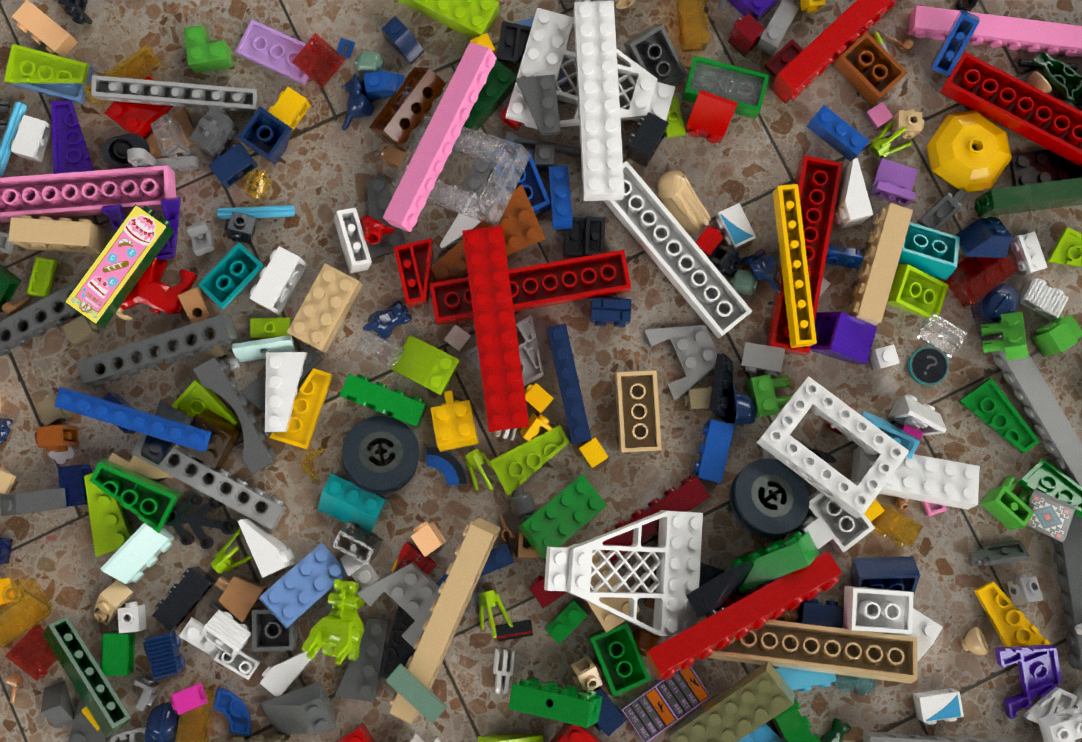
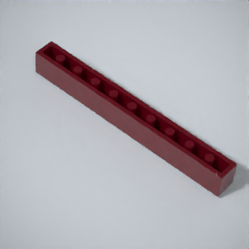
[529,475,710,608]

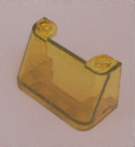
[0,578,52,649]

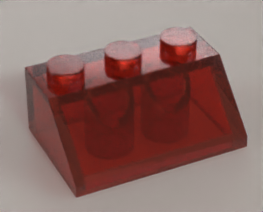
[942,254,1019,307]

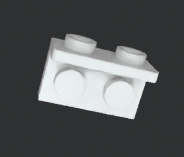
[1010,231,1048,276]

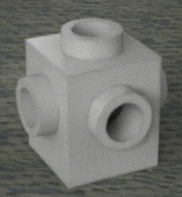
[1007,574,1043,606]

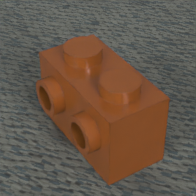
[35,425,79,452]

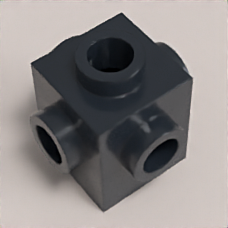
[224,212,256,244]
[708,244,743,277]

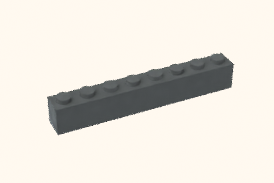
[1051,514,1082,671]

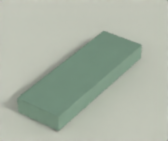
[386,664,447,724]

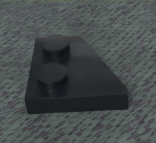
[497,21,531,64]

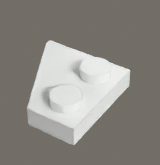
[1023,687,1078,724]

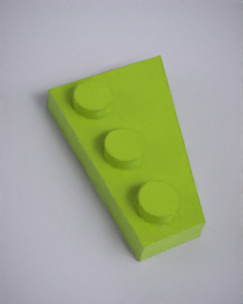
[1046,227,1082,267]
[172,379,240,426]

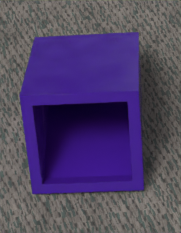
[810,312,877,364]

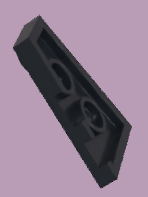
[709,353,734,423]
[141,400,195,465]

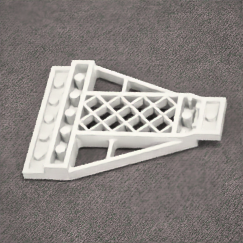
[506,8,675,129]
[544,510,703,636]

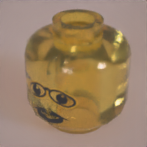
[244,169,272,199]

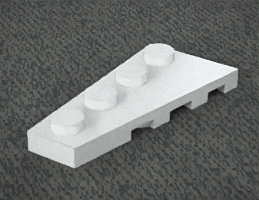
[265,352,307,432]

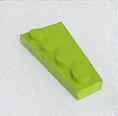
[4,44,90,84]
[489,425,569,496]
[84,472,133,557]

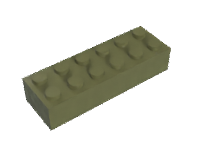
[669,661,795,742]

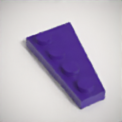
[51,101,95,174]

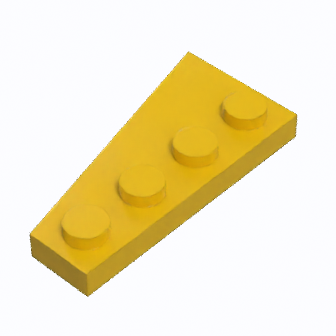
[269,368,333,450]

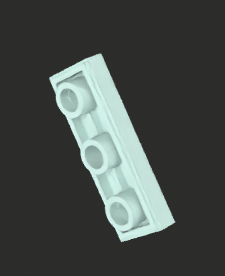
[232,335,296,362]

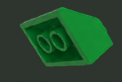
[586,622,651,697]

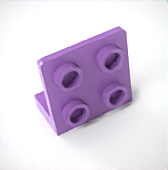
[870,158,918,206]

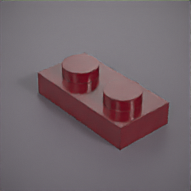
[764,39,803,78]

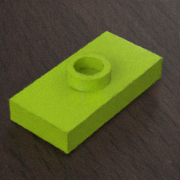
[666,97,686,139]
[26,256,58,298]
[250,317,291,339]

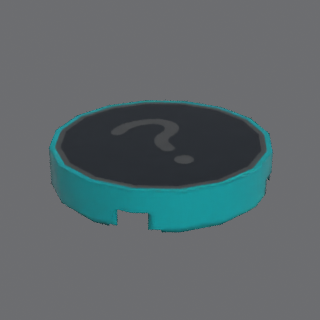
[908,346,949,386]

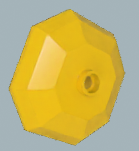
[926,110,1012,193]

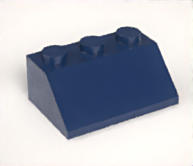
[850,556,920,594]

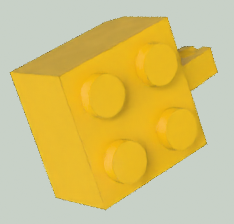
[431,390,479,452]

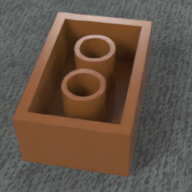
[833,32,907,106]

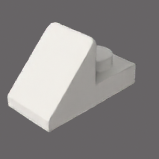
[340,546,380,589]

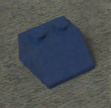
[237,106,292,165]
[955,217,1012,258]

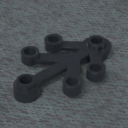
[165,494,238,549]

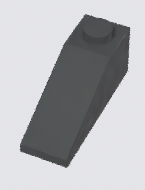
[0,488,67,516]

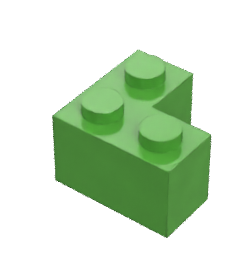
[183,25,233,73]
[1030,315,1082,357]

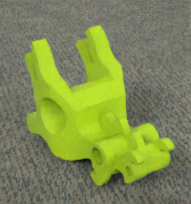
[302,579,365,665]

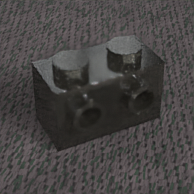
[332,521,383,565]

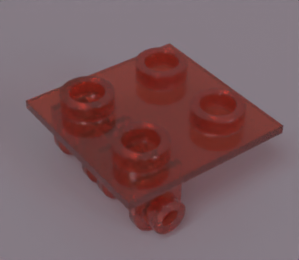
[292,33,346,88]
[5,624,57,681]

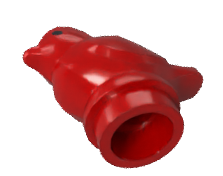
[359,215,394,244]

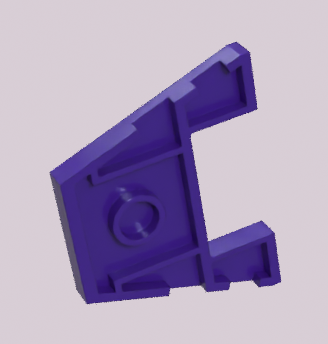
[101,197,181,260]
[995,644,1062,719]

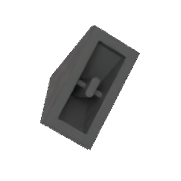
[41,681,75,728]

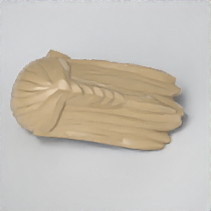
[657,170,711,235]

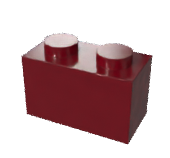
[728,13,765,57]

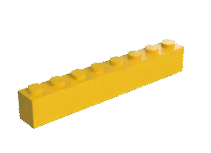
[773,184,817,348]

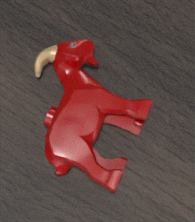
[115,257,198,321]

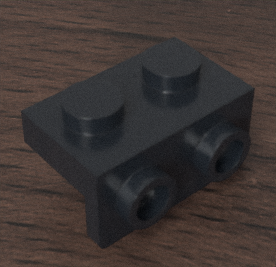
[58,0,92,25]

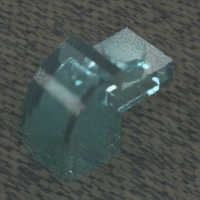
[833,676,878,696]

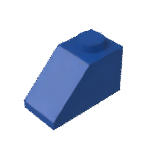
[363,71,405,101]

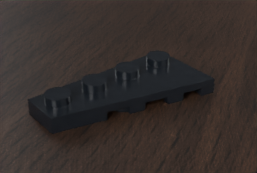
[379,605,416,679]

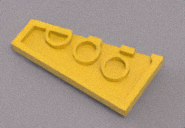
[974,581,1051,664]

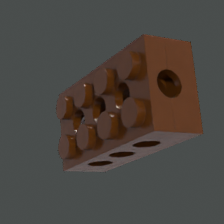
[369,67,446,146]

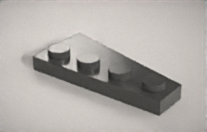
[367,175,406,260]
[239,346,323,414]
[335,617,389,703]

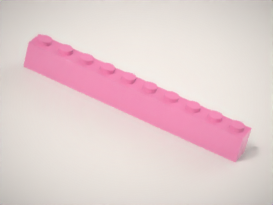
[908,5,1082,57]
[382,42,496,232]

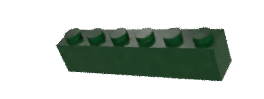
[43,616,131,737]

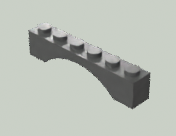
[193,357,277,474]

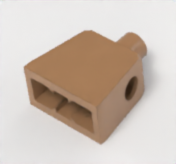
[178,287,216,331]
[215,575,268,623]

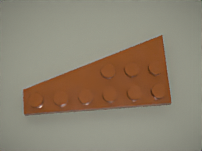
[431,184,546,282]

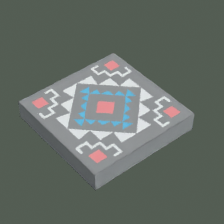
[1026,489,1076,542]

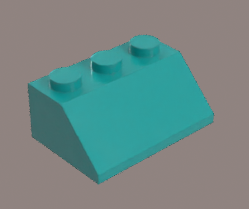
[898,222,960,280]
[198,242,265,310]
[317,473,388,535]

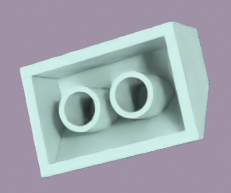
[100,523,175,584]

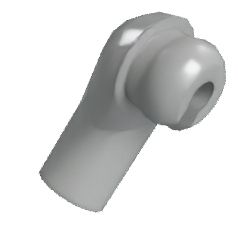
[224,357,240,371]

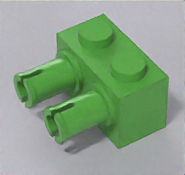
[981,312,1029,360]
[745,374,793,418]
[980,475,1034,530]

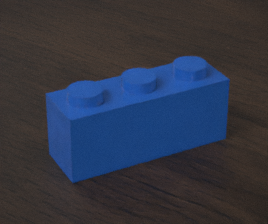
[931,10,980,76]
[806,105,869,162]
[548,165,573,230]
[693,419,734,483]

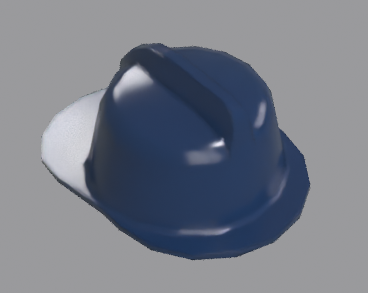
[979,284,1020,324]
[732,382,756,430]
[145,703,182,742]

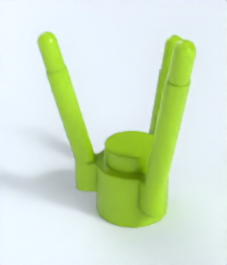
[870,119,913,158]
[465,449,495,491]
[211,527,253,574]
[478,590,513,638]

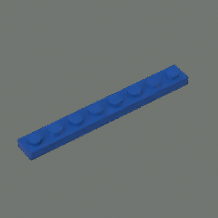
[54,387,212,452]

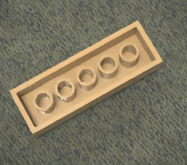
[846,203,913,326]

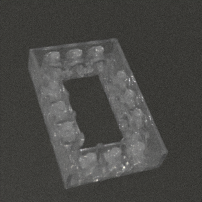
[392,115,531,226]

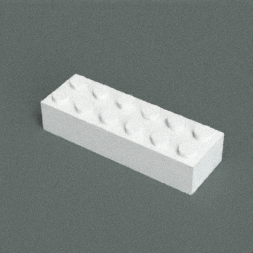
[851,446,980,510]

